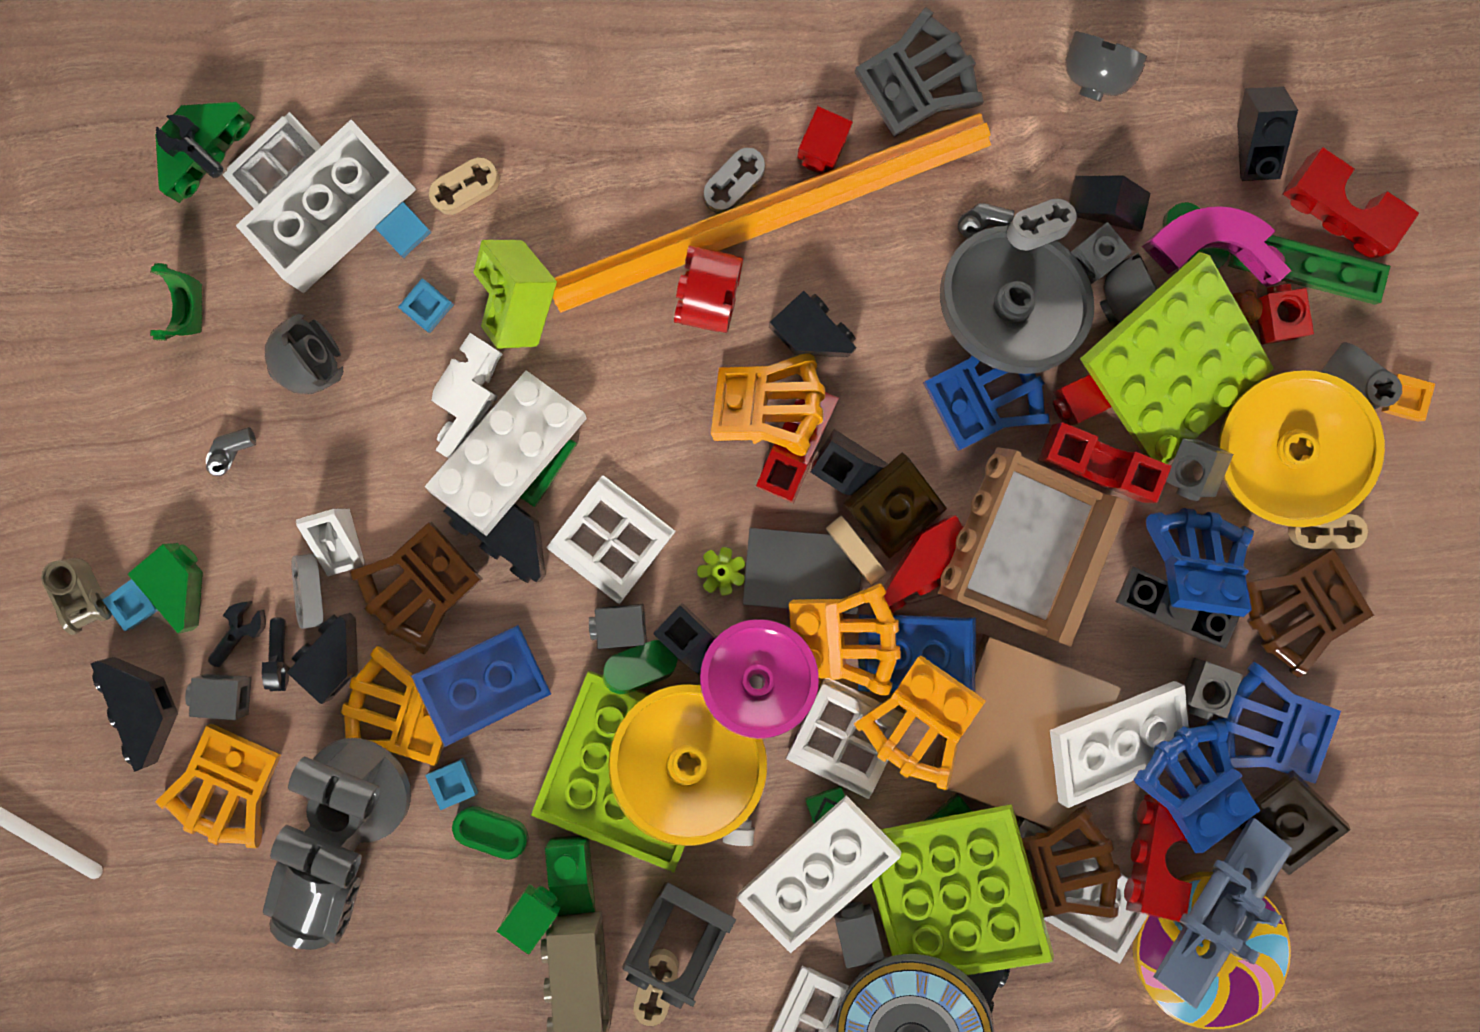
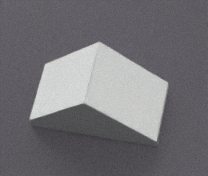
[296,509,364,576]

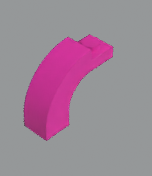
[1141,207,1291,287]

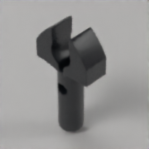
[156,115,224,178]
[208,601,266,667]
[261,617,290,692]

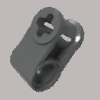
[1321,342,1402,409]

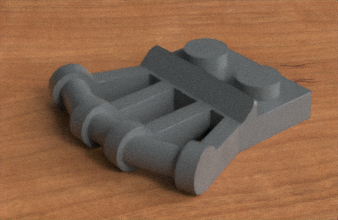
[855,7,984,137]

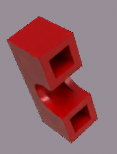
[1282,147,1419,259]
[1038,422,1172,503]
[1124,794,1192,923]

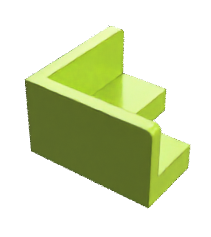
[473,240,557,349]

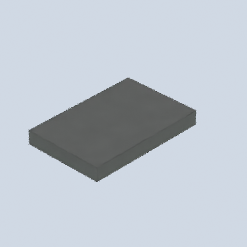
[743,528,864,614]

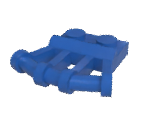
[923,355,1050,451]
[1146,508,1254,617]
[1218,661,1341,784]
[1134,719,1260,853]

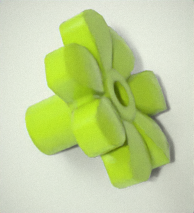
[697,547,745,596]

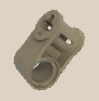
[41,558,112,635]

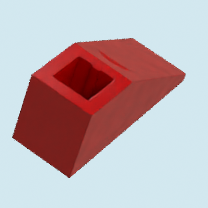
[756,392,840,504]
[883,515,963,613]

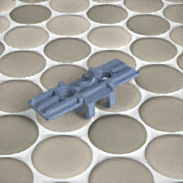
[1153,817,1292,1009]

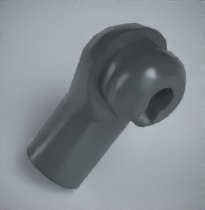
[958,203,1014,238]
[205,427,256,476]

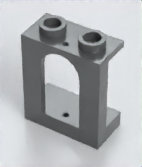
[622,882,736,1009]

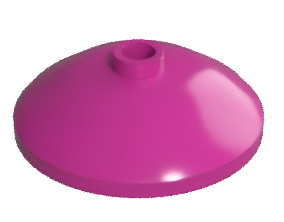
[700,620,819,739]

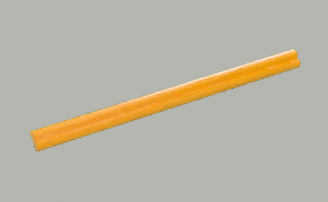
[553,113,991,313]

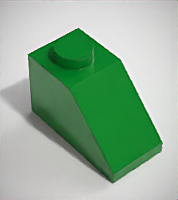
[128,543,203,633]
[545,835,596,916]
[496,884,561,955]

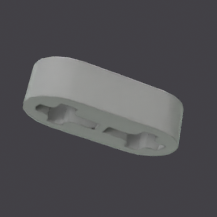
[704,147,765,213]
[1007,199,1077,251]
[291,554,323,629]

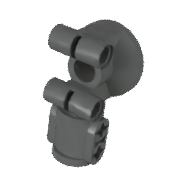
[263,738,411,950]

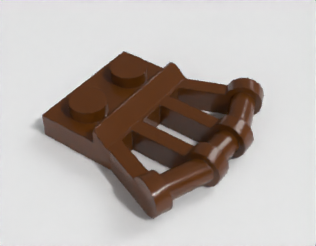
[350,522,483,655]
[1246,549,1374,678]
[1021,805,1121,918]

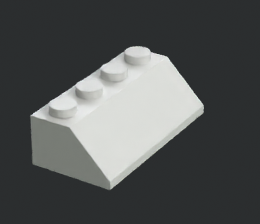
[236,120,416,293]

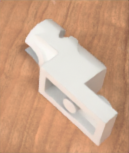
[431,333,503,459]

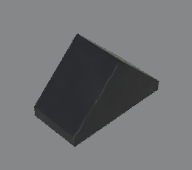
[1069,175,1151,232]

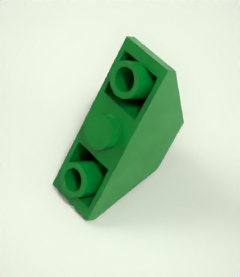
[155,102,255,203]

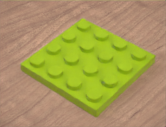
[1080,252,1274,464]
[531,670,685,872]
[872,804,1054,975]

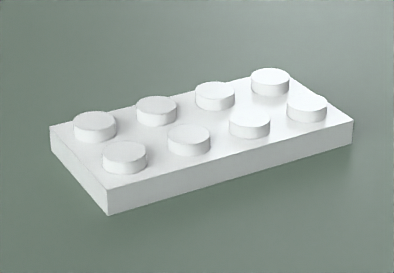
[425,370,587,536]
[1050,681,1189,808]
[737,795,902,953]
[1018,817,1148,964]

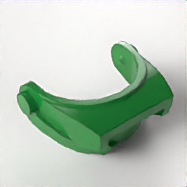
[150,263,202,341]

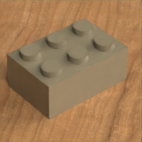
[541,911,611,1032]

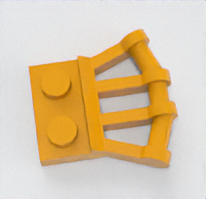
[711,353,825,456]
[789,584,901,695]
[341,646,443,766]
[853,655,986,790]
[155,724,281,848]

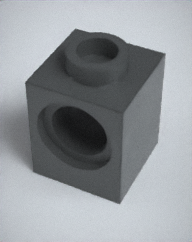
[1070,222,1132,284]
[1166,438,1234,501]
[589,604,647,649]
[1184,658,1243,721]
[185,674,251,720]
[834,902,885,969]

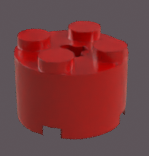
[674,245,743,333]

